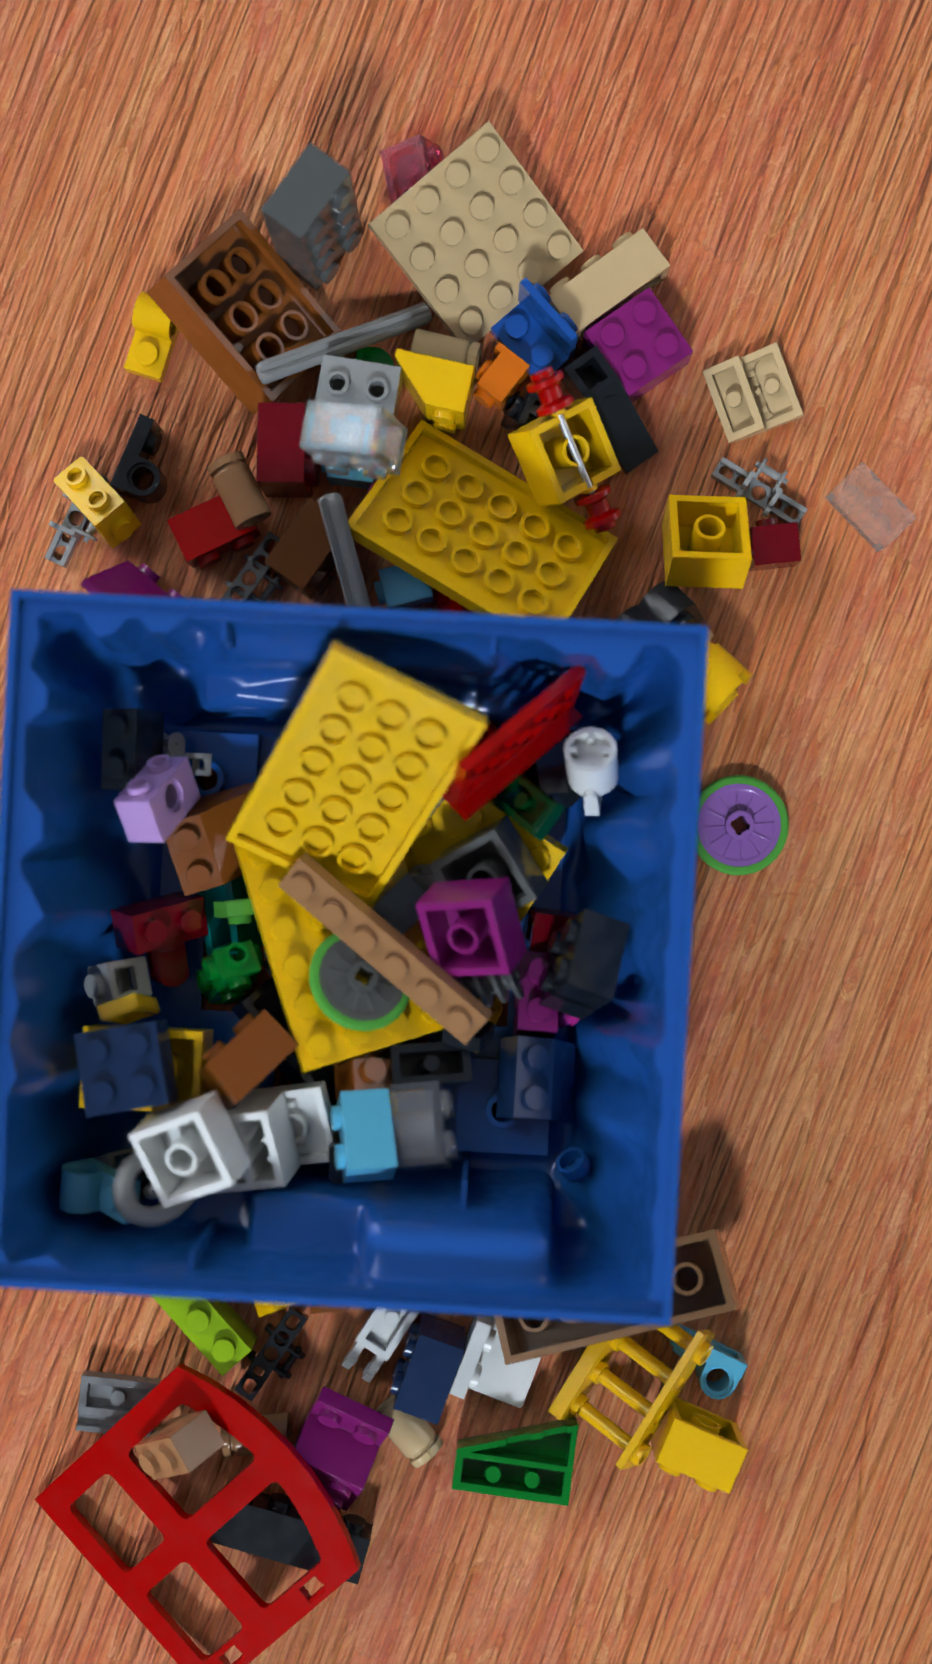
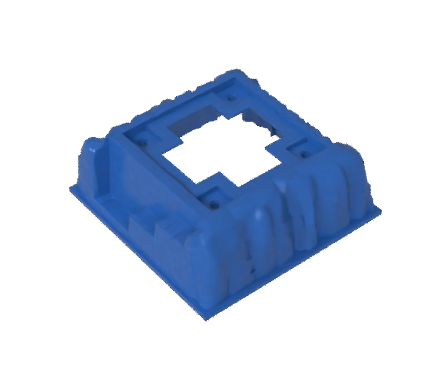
[0,589,709,1326]

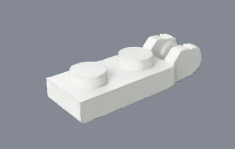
[341,1309,420,1383]

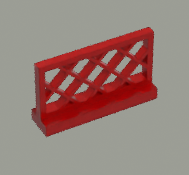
[442,666,587,821]

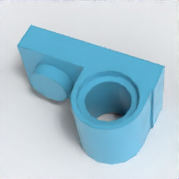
[59,1158,141,1224]
[668,1324,748,1400]

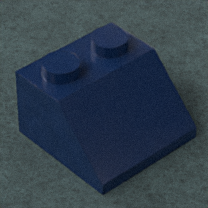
[496,1036,576,1123]

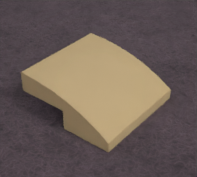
[702,342,804,444]

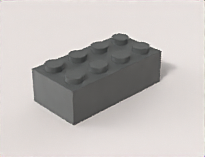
[261,143,362,291]

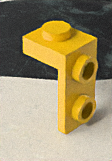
[54,457,142,549]

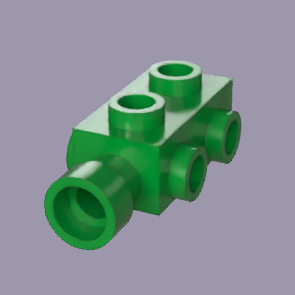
[196,940,263,1005]

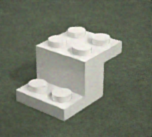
[211,1081,340,1194]

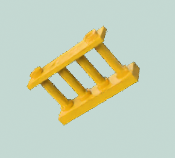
[548,1324,715,1470]

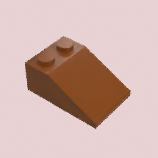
[166,781,255,896]
[199,1010,298,1110]

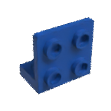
[490,277,578,376]

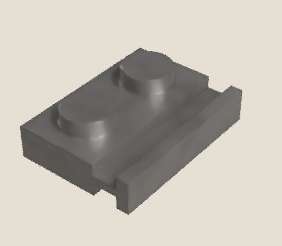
[76,1370,160,1438]

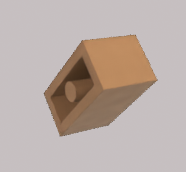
[134,1410,225,1480]

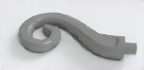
[112,1152,196,1228]

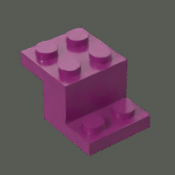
[294,1386,394,1511]

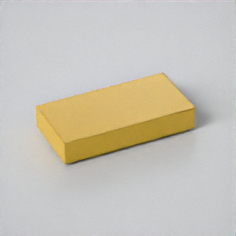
[97,993,161,1025]

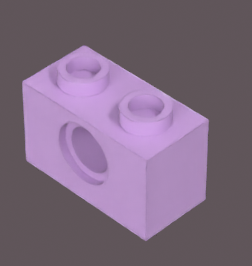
[114,754,201,843]

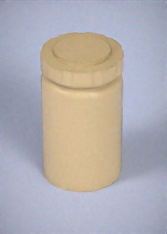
[410,328,482,376]
[375,1394,444,1468]

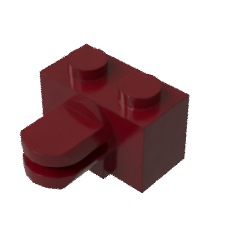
[111,891,209,987]

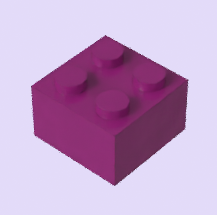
[582,288,693,402]
[415,877,527,977]

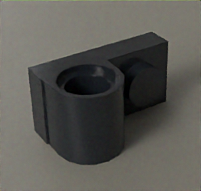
[110,414,168,503]

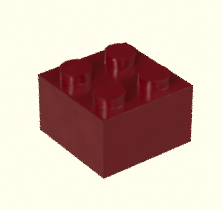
[256,402,320,498]

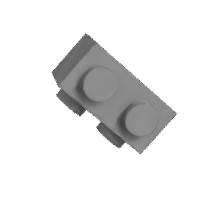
[315,354,403,427]

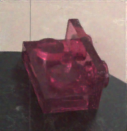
[380,134,444,204]

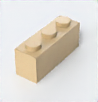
[549,228,670,342]

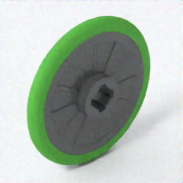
[309,934,410,1031]

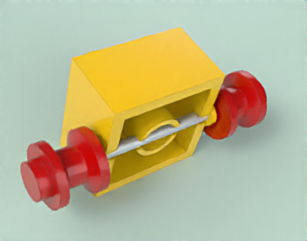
[507,366,621,533]

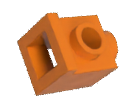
[472,342,530,411]

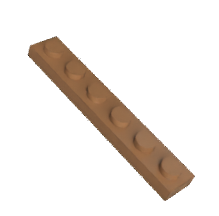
[278,853,493,1045]

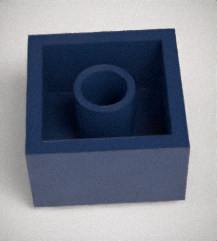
[74,1019,179,1117]
[389,1312,466,1425]

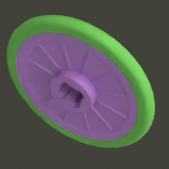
[696,775,789,875]

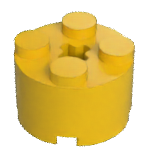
[703,640,753,730]

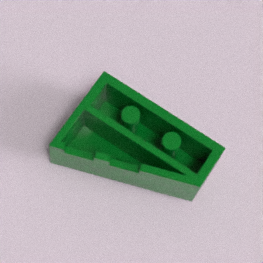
[452,1417,578,1506]

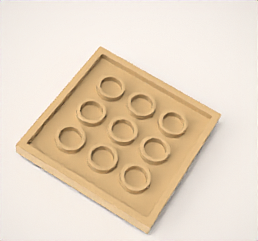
[367,121,584,344]

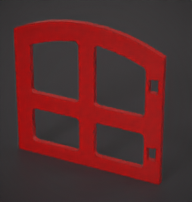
[34,1363,361,1664]

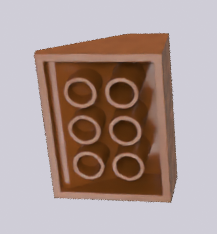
[147,209,342,415]

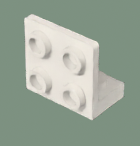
[449,1315,541,1408]

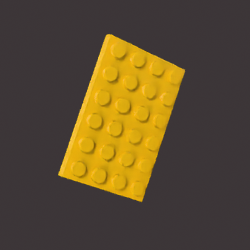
[348,420,619,618]
[225,641,488,907]
[233,844,444,1073]

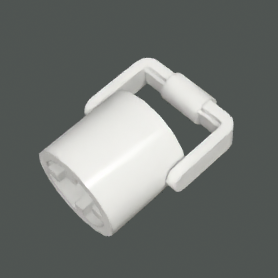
[563,727,619,816]

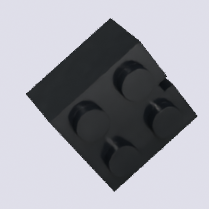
[538,908,630,1020]

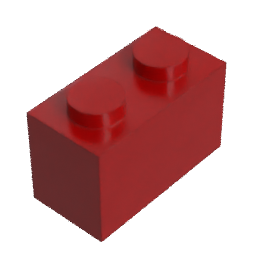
[167,495,261,569]

